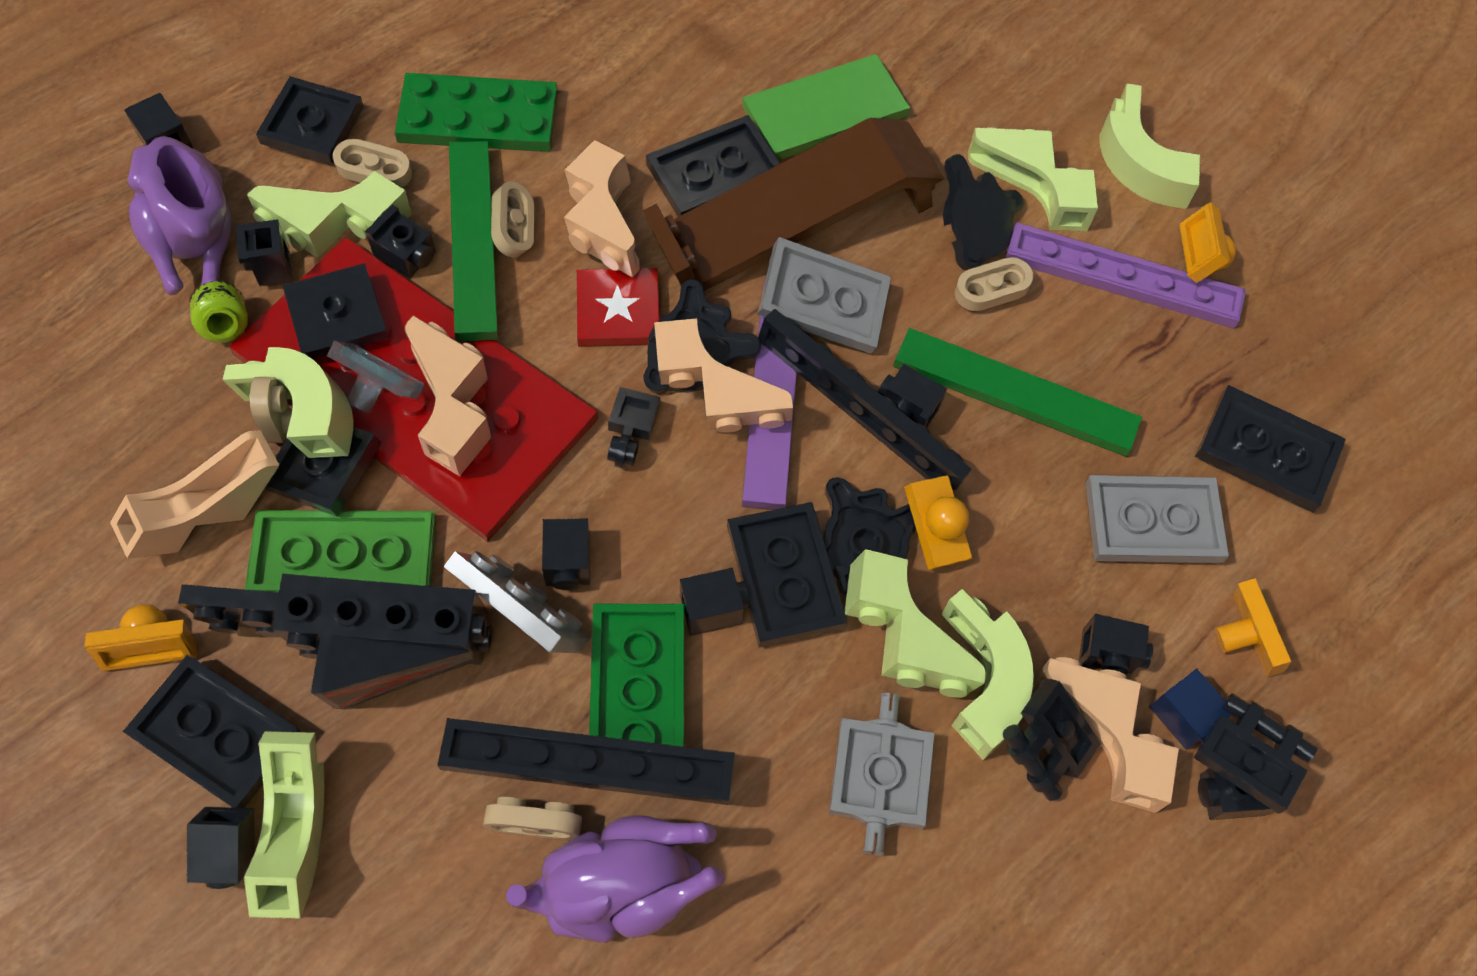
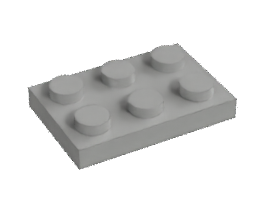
[757,237,891,354]
[1085,475,1229,563]
[444,551,590,653]

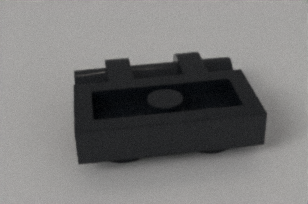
[1002,678,1101,801]
[1193,693,1318,814]

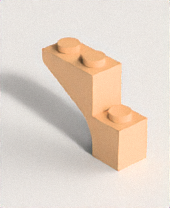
[564,140,640,277]
[405,316,491,477]
[654,318,793,433]
[110,430,279,559]
[1037,657,1179,813]

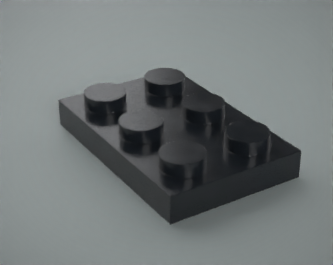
[646,115,780,217]
[1195,385,1346,512]
[727,502,847,648]
[122,654,302,808]

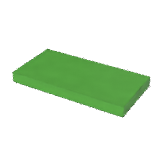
[742,54,910,160]
[245,510,437,592]

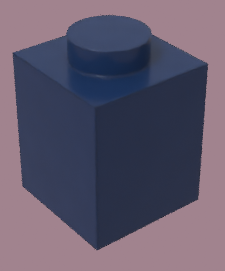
[1149,668,1232,750]

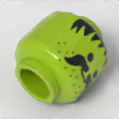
[190,281,248,343]

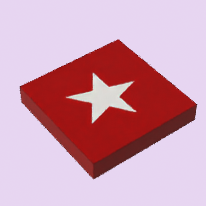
[577,268,659,347]

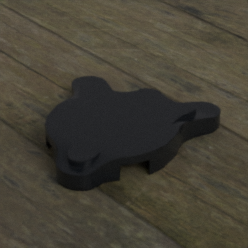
[943,154,1024,270]
[643,279,761,394]
[823,477,917,597]

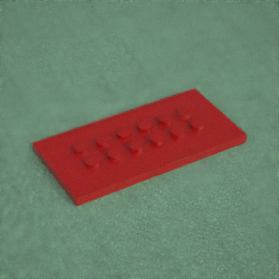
[229,237,598,542]

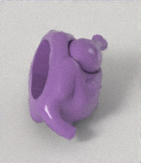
[128,136,232,296]
[506,815,725,943]

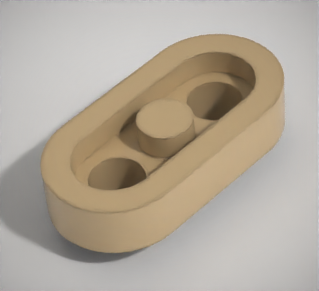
[333,139,412,188]
[491,181,534,258]
[954,257,1033,311]
[250,377,292,443]
[483,797,582,840]

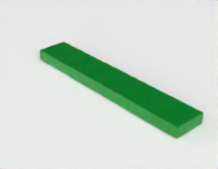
[449,141,498,341]
[893,328,1142,457]

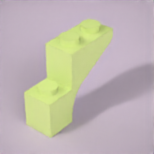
[968,127,1098,231]
[247,171,412,258]
[845,549,985,698]

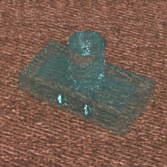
[327,340,425,412]

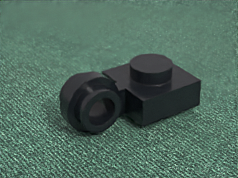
[607,387,661,469]

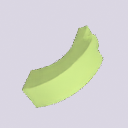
[1099,84,1200,209]
[222,347,353,458]
[941,589,1034,760]
[244,732,325,918]

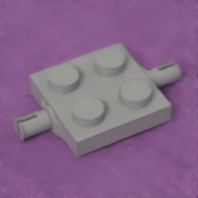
[828,693,934,856]

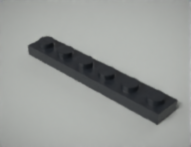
[758,308,972,493]
[437,718,735,805]

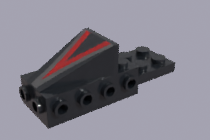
[178,574,492,709]

